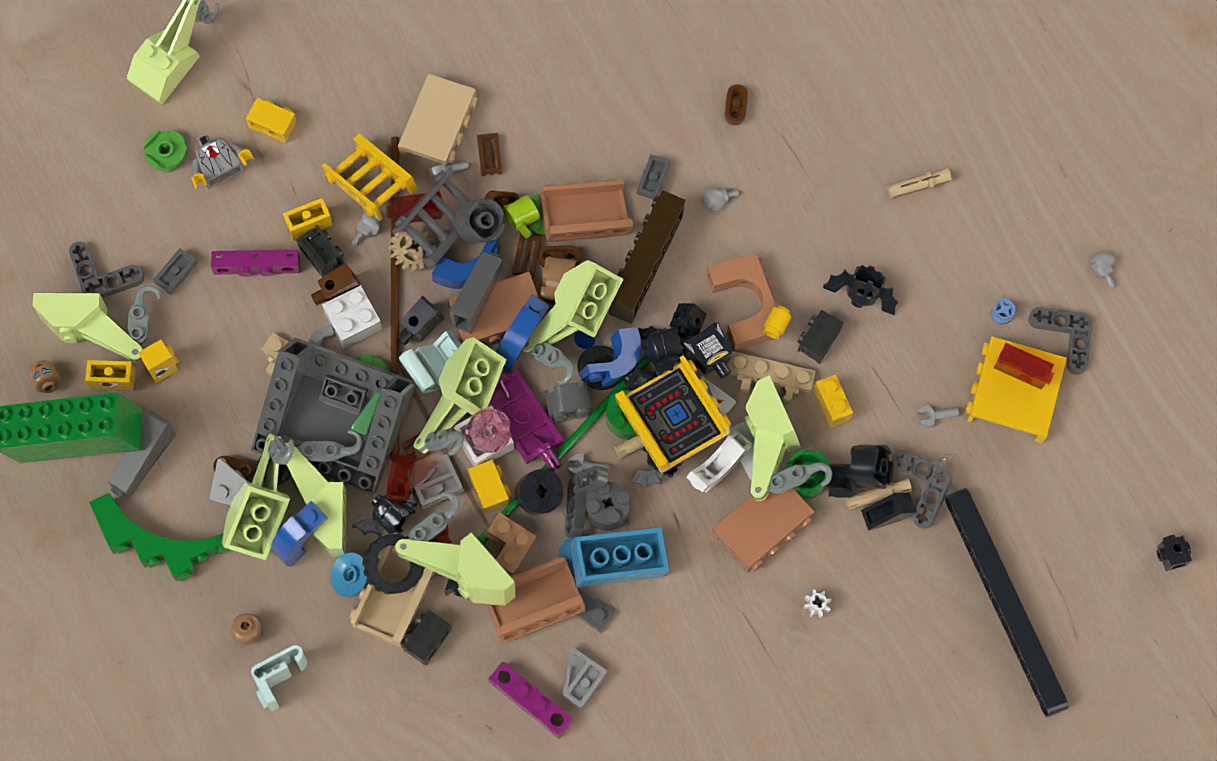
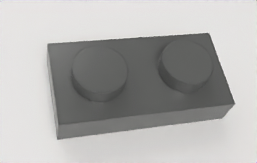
[636,154,670,199]
[153,248,198,295]
[575,588,613,632]

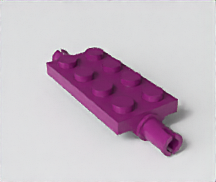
[488,370,563,472]

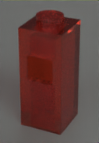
[385,191,443,226]
[994,343,1054,390]
[386,454,416,501]

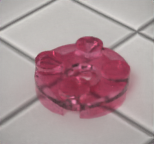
[466,408,511,453]

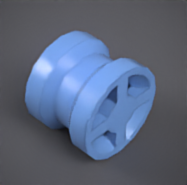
[991,299,1016,325]

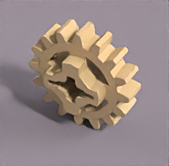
[388,224,434,272]

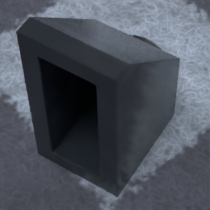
[861,493,917,530]

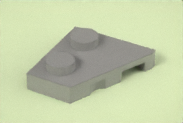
[414,454,464,509]
[209,457,252,505]
[563,647,608,709]

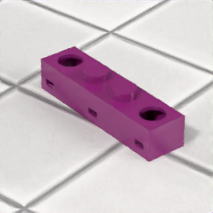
[211,250,300,277]
[488,661,573,739]

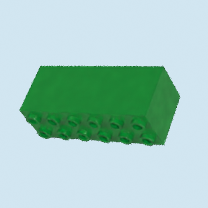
[0,392,142,463]

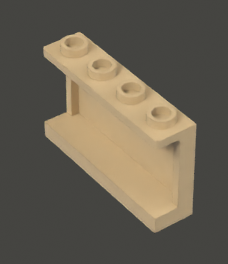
[398,73,478,166]
[349,545,436,648]

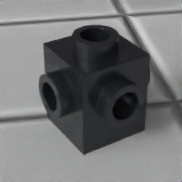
[669,303,707,338]
[1156,535,1192,571]

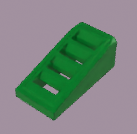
[350,391,381,435]

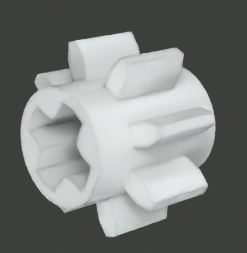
[803,589,831,618]

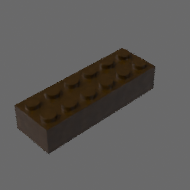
[608,190,686,324]

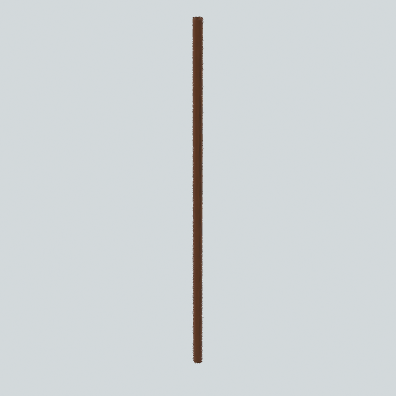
[391,137,399,461]

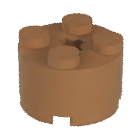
[540,257,576,301]

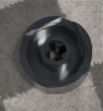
[847,444,894,489]
[515,469,564,515]

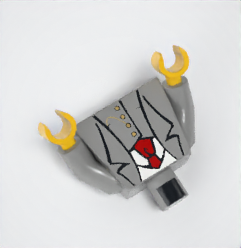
[191,135,254,189]

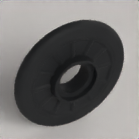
[577,346,622,390]

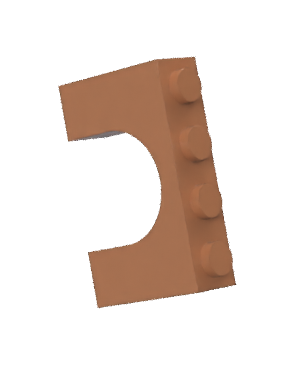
[706,253,782,351]

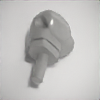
[702,188,739,212]
[352,212,381,246]
[1090,252,1115,288]

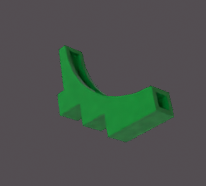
[89,493,230,581]

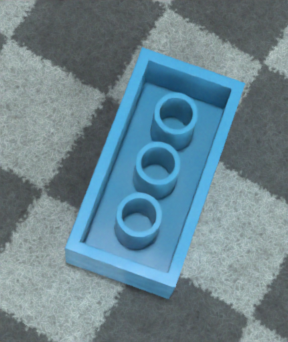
[570,528,669,587]

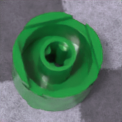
[606,390,638,440]
[786,450,830,500]

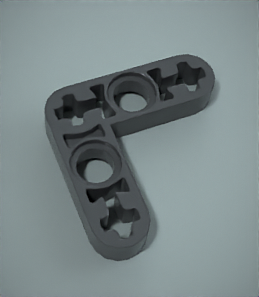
[69,241,144,298]
[1028,307,1092,375]
[892,451,953,529]
[564,466,609,538]

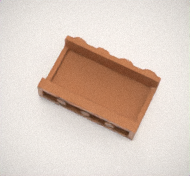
[538,179,633,242]
[447,272,545,345]
[711,488,814,572]
[487,557,586,644]

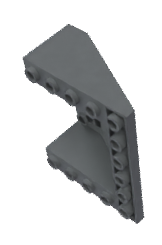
[251,338,416,495]

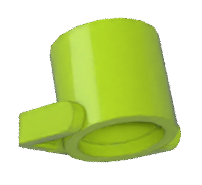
[503,195,540,239]

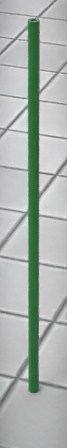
[477,327,672,545]

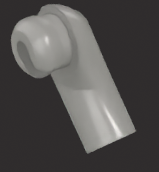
[308,326,335,347]

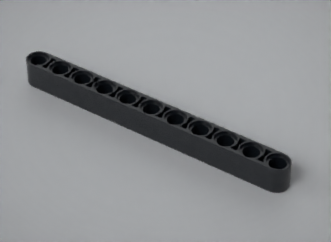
[945,488,1069,717]

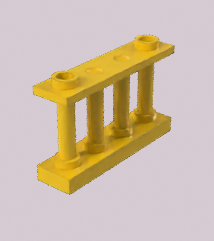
[322,133,418,221]

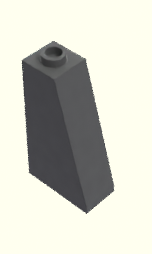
[450,252,503,334]
[108,410,176,499]

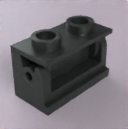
[296,225,344,277]
[797,310,844,364]
[402,610,452,666]

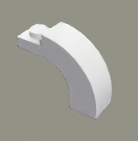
[686,431,753,493]

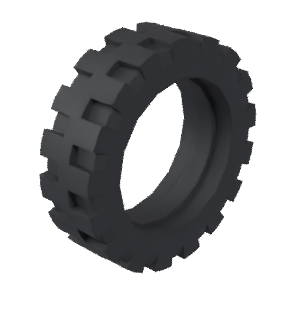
[362,534,424,594]

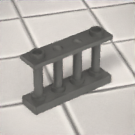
[392,168,482,267]

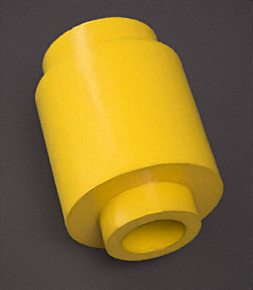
[763,306,792,339]

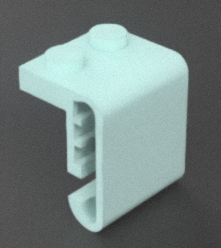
[399,330,461,394]
[251,645,307,712]

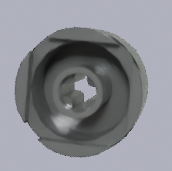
[453,199,505,244]
[544,382,592,423]
[586,482,630,531]

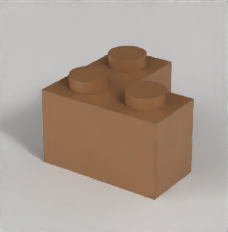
[483,513,536,576]

